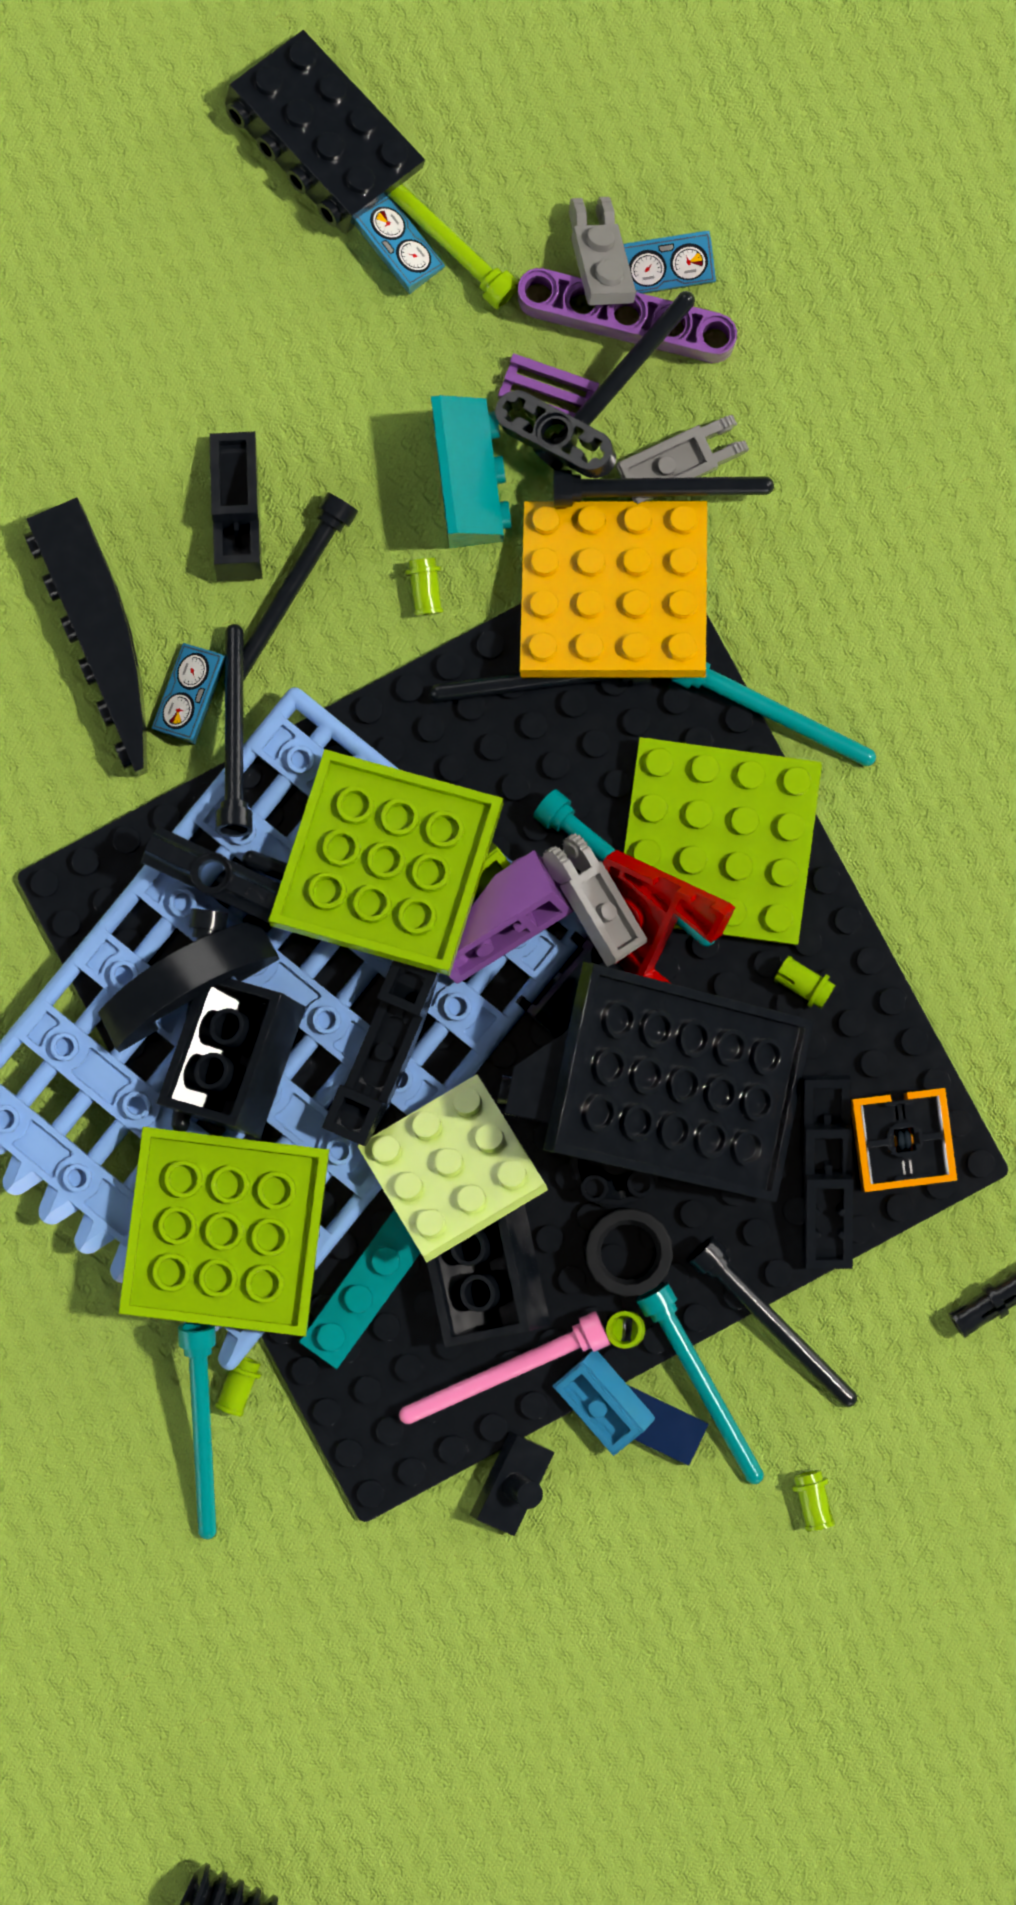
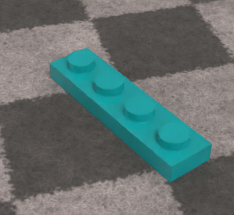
[300,1209,421,1369]

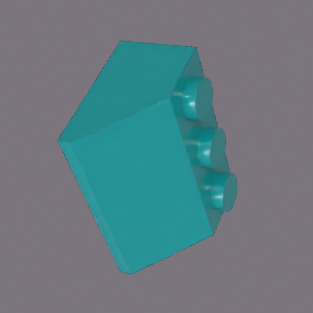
[431,395,512,549]

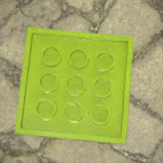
[624,737,823,946]
[269,749,504,976]
[119,1127,330,1337]

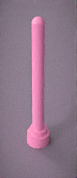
[399,1311,611,1424]

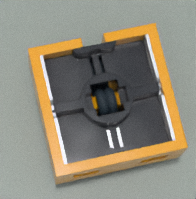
[851,1088,957,1192]

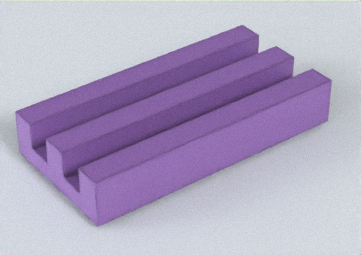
[498,353,599,417]

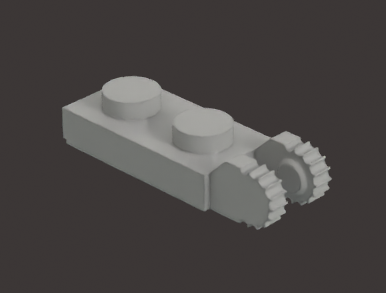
[569,197,636,305]
[616,415,749,504]
[542,833,647,967]

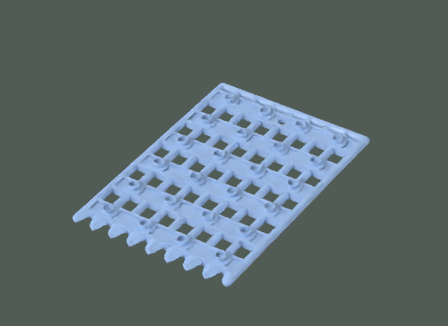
[0,687,588,1371]

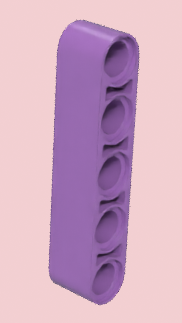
[518,268,737,363]

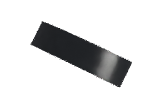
[98,919,280,1052]
[322,961,439,1146]

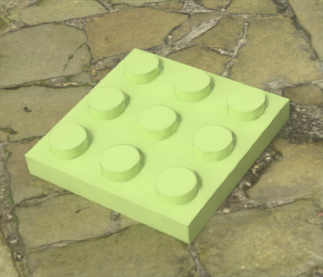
[357,1074,548,1263]

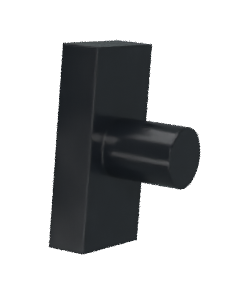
[470,1431,555,1536]

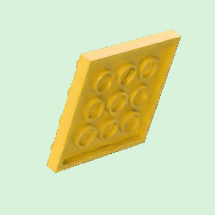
[520,501,707,678]

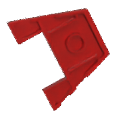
[603,850,735,984]

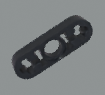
[495,390,616,478]

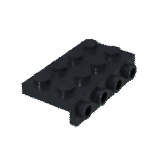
[225,30,425,234]

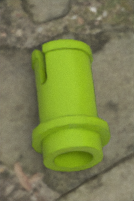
[405,557,443,616]
[773,956,836,1009]
[215,1356,262,1417]
[792,1470,835,1532]

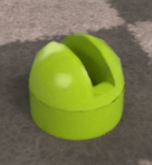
[606,1311,645,1349]

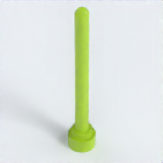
[388,184,519,310]

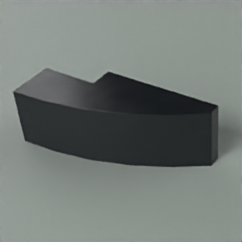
[210,431,263,581]

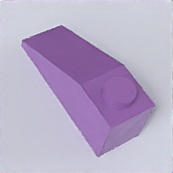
[448,850,574,984]

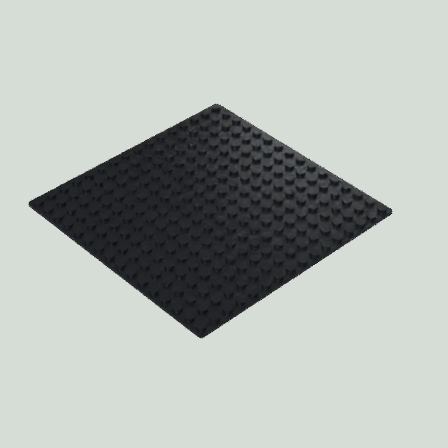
[18,603,1008,1522]

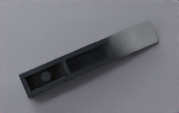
[24,497,148,776]

